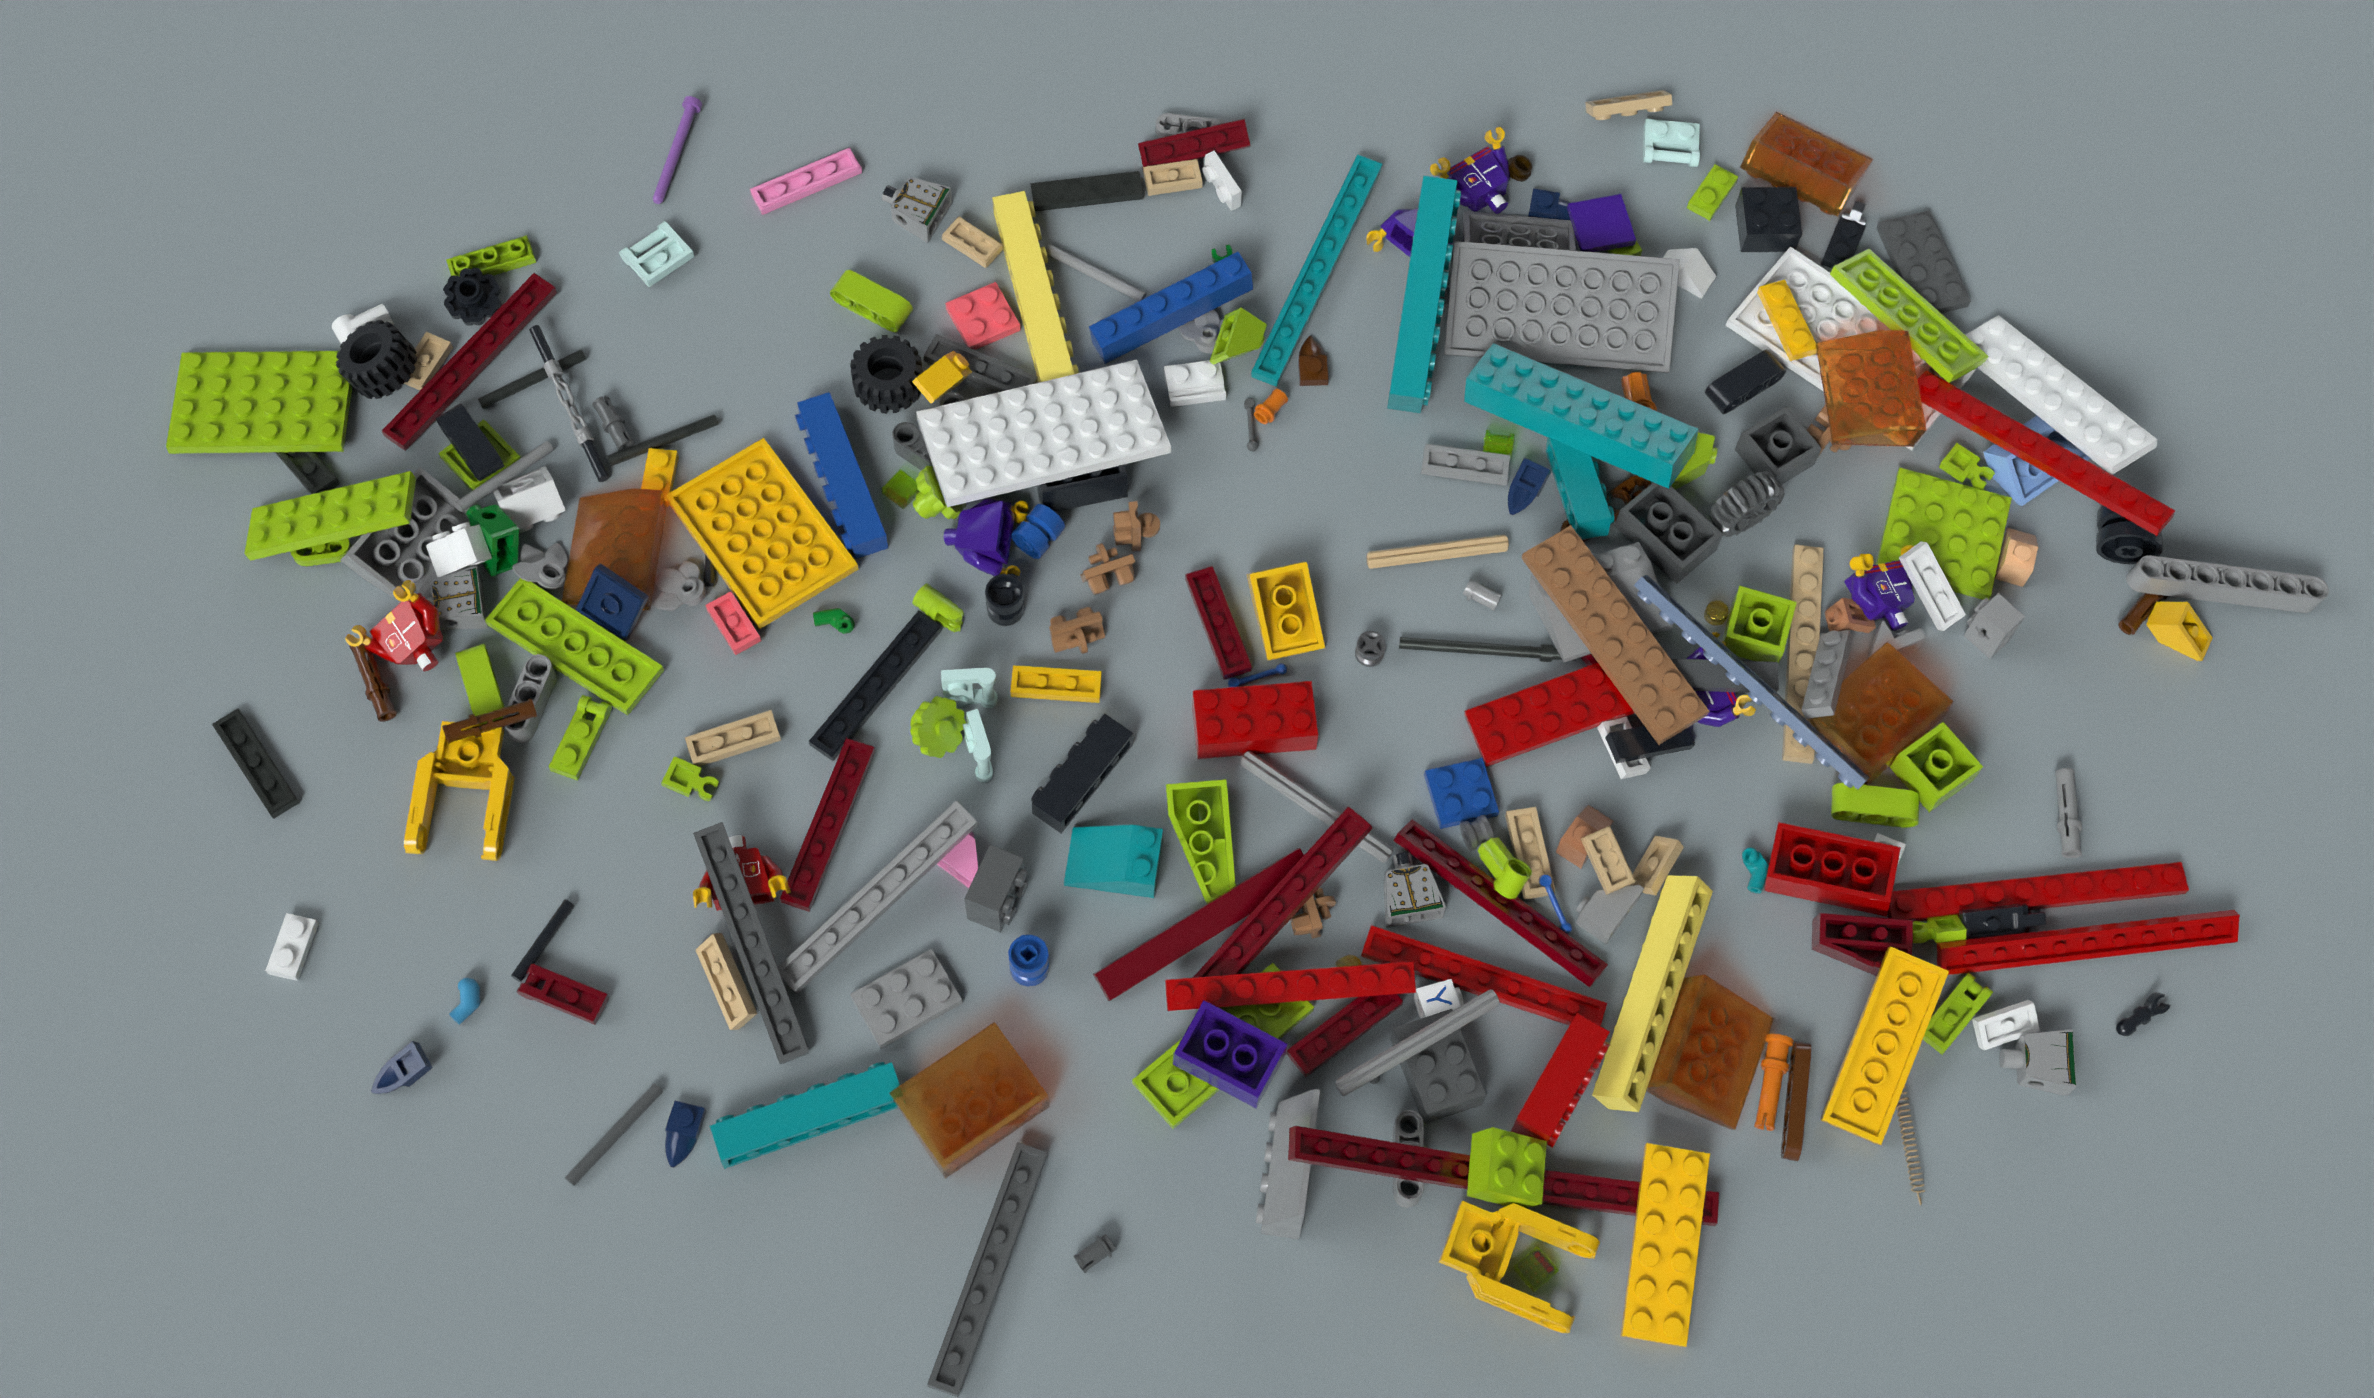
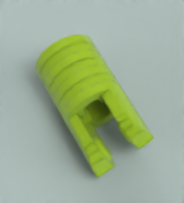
[912,583,964,633]

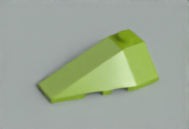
[1166,779,1236,904]

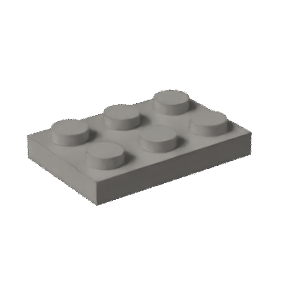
[850,949,963,1049]

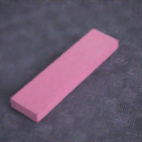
[750,147,862,215]

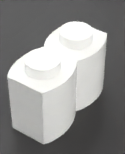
[426,522,492,577]

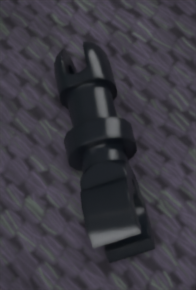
[2116,992,2171,1036]

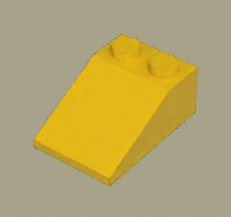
[1246,562,1325,660]

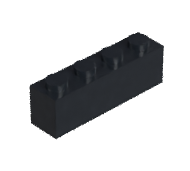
[1031,713,1134,834]

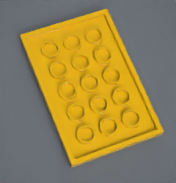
[665,438,859,630]

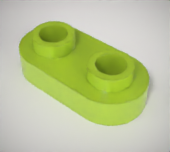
[290,538,352,566]

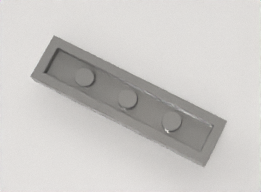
[1802,630,1853,719]

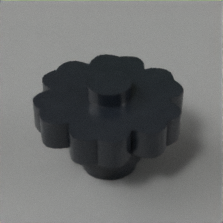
[443,268,501,326]

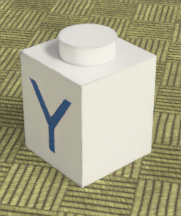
[1413,979,1464,1019]

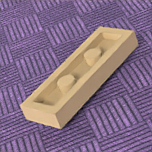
[1585,90,1672,120]
[684,710,781,767]
[1505,807,1555,900]
[695,933,757,1030]

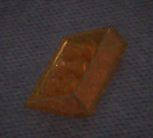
[1740,111,1873,217]
[1816,330,1927,447]
[562,488,667,610]
[1808,642,1954,785]
[1646,974,1774,1130]
[890,1022,1050,1179]

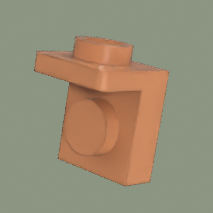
[1825,598,1876,633]

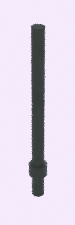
[1399,637,1576,662]

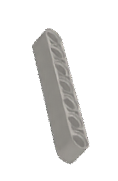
[2126,555,2329,613]

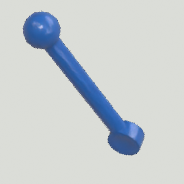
[1228,663,1287,687]
[1539,874,1572,934]

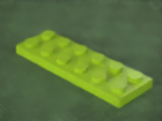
[1830,249,1989,383]
[244,471,416,561]
[485,578,664,716]
[1132,963,1314,1129]

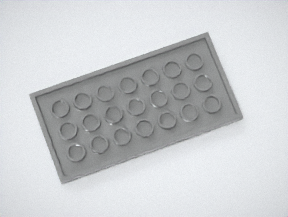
[1444,241,1680,373]

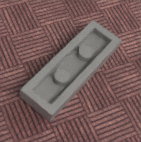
[1421,444,1510,486]

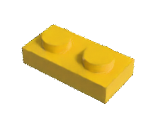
[639,448,679,507]

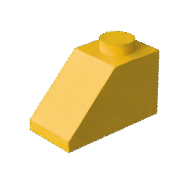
[912,351,972,403]
[2146,602,2213,661]

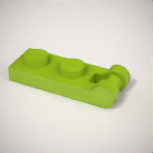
[548,695,612,781]
[1923,972,1993,1055]

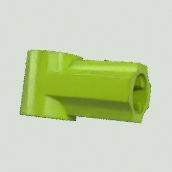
[1477,838,1532,899]

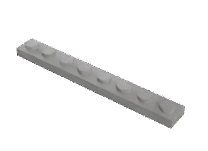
[778,800,979,994]

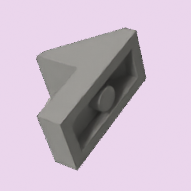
[1865,620,1926,671]

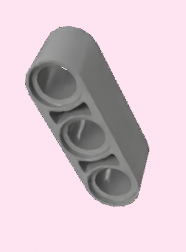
[503,654,557,743]
[1392,1110,1424,1208]

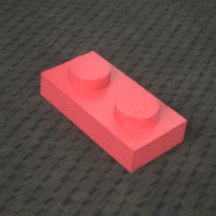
[705,591,761,655]

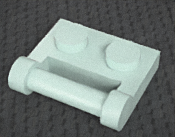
[1643,119,1700,167]
[619,221,694,287]
[941,668,998,708]
[963,709,993,783]

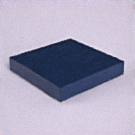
[576,563,649,642]

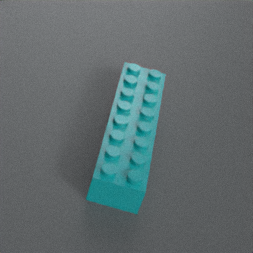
[1387,175,1461,413]
[1464,343,1699,489]

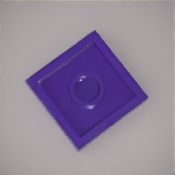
[1567,194,1636,252]

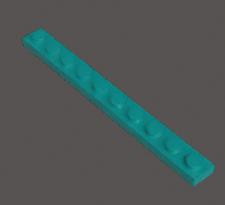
[1251,154,1383,387]

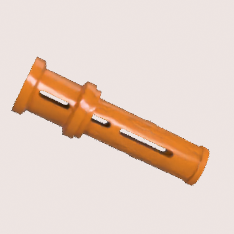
[1754,1034,1794,1131]

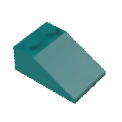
[1064,825,1163,898]

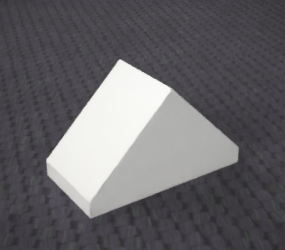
[1663,248,1716,299]

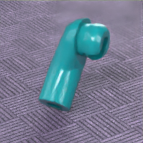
[1742,847,1769,894]

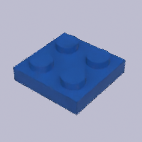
[1424,758,1499,829]

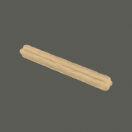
[1366,534,1509,569]

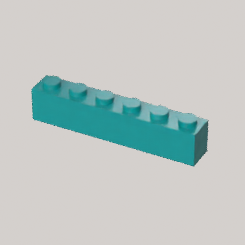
[710,1062,906,1169]

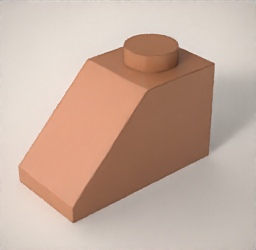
[1556,805,1614,869]

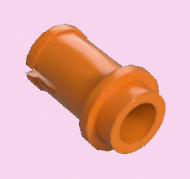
[1254,389,1288,424]

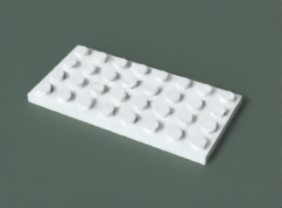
[1725,247,1976,451]
[916,360,1171,507]

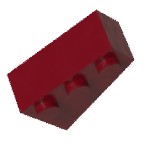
[1812,913,1913,976]

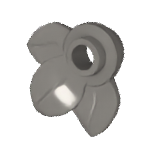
[1179,309,1223,353]
[512,543,568,589]
[653,561,705,611]

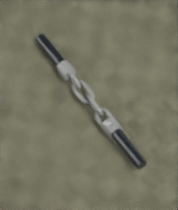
[529,325,609,482]

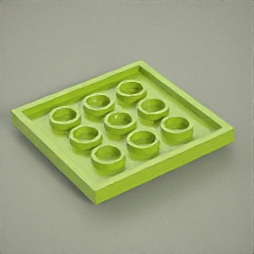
[1876,467,2012,600]

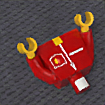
[345,580,443,672]
[693,835,790,911]

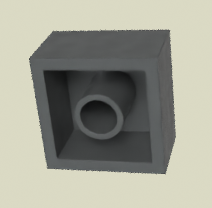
[1735,406,1822,485]
[964,845,1028,933]

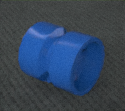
[1011,504,1066,559]
[1008,935,1049,987]

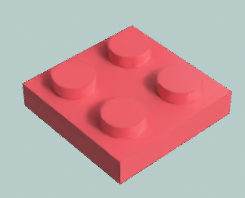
[945,282,1021,350]

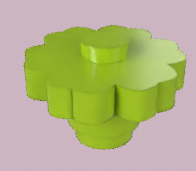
[913,466,967,519]
[910,696,966,758]

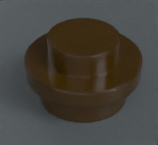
[1508,155,1532,182]

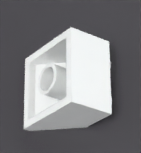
[493,466,566,533]

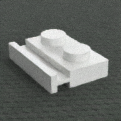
[1164,360,1226,407]

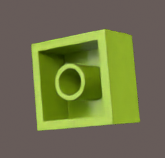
[1722,585,1797,663]
[1890,722,1983,813]
[1467,1127,1547,1208]

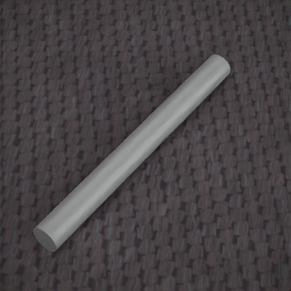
[1046,244,1146,302]
[455,441,553,512]

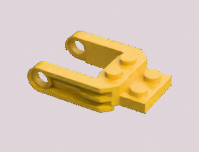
[404,721,515,861]
[1439,1201,1600,1333]

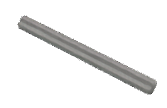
[1240,751,1393,863]
[1335,990,1500,1096]

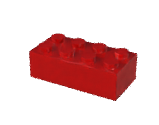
[1192,681,1318,759]
[1764,822,1901,917]
[1510,1013,1611,1148]

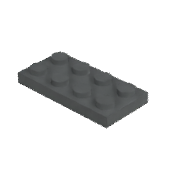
[1876,210,1971,313]

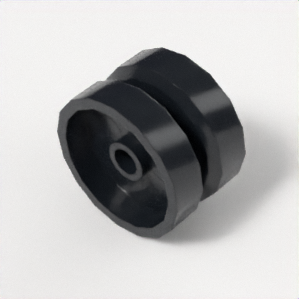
[2096,505,2163,564]

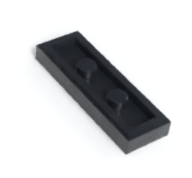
[1605,726,1695,764]

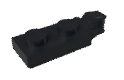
[1821,201,1867,269]
[1959,904,2046,940]

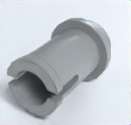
[1463,579,1502,611]

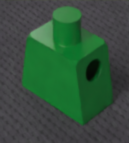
[466,504,519,577]

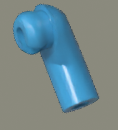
[449,978,481,1025]

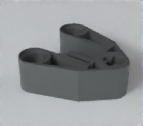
[892,392,964,470]

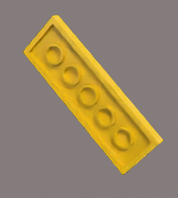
[1820,946,1949,1145]
[1620,1143,1710,1347]

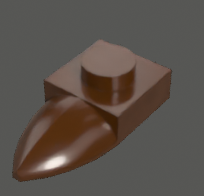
[1298,336,1328,386]

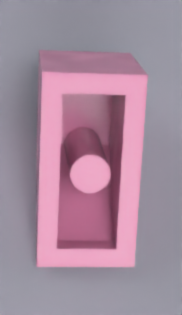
[937,832,978,888]

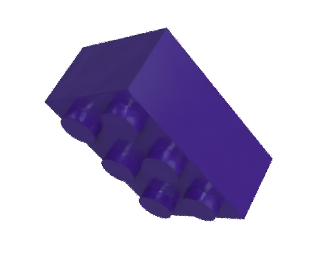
[1173,1001,1288,1108]

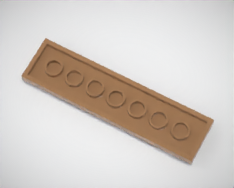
[1521,525,1709,745]

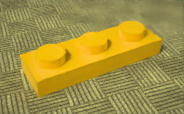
[1757,279,1818,361]
[1010,665,1102,703]

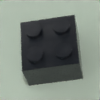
[1735,187,1802,252]

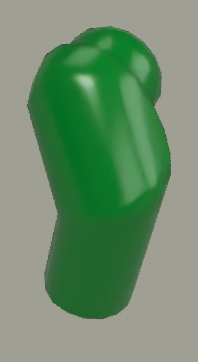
[813,608,855,634]

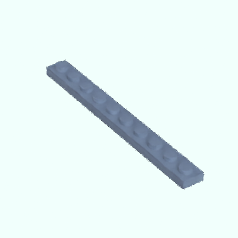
[1634,575,1870,789]

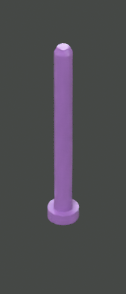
[653,96,702,204]

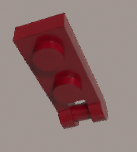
[516,964,609,1025]

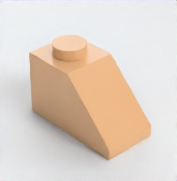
[1995,527,2038,587]

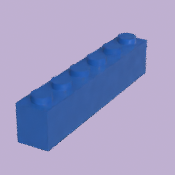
[1089,252,1253,364]
[795,392,888,559]

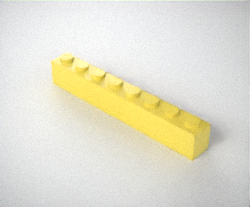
[992,191,1079,383]
[1592,875,1713,1112]

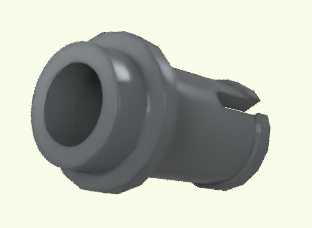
[1073,1234,1116,1273]

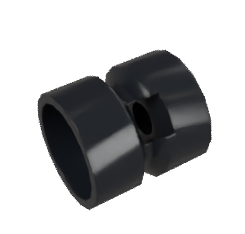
[985,574,1025,626]

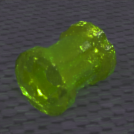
[1482,430,1514,459]

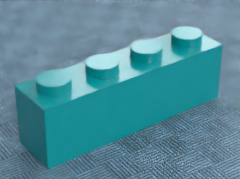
[1545,437,1614,539]

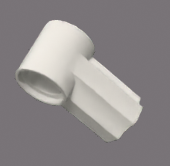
[332,304,394,344]

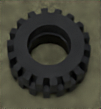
[336,320,417,399]
[850,335,923,414]

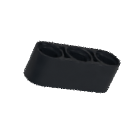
[1705,349,1786,415]
[435,403,505,482]

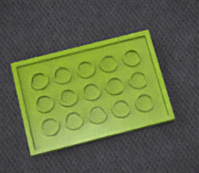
[166,351,352,454]

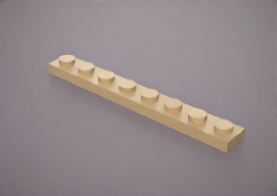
[1782,545,1824,764]

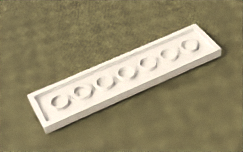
[1966,315,2157,475]

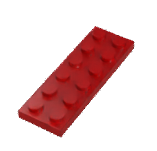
[1464,663,1635,767]

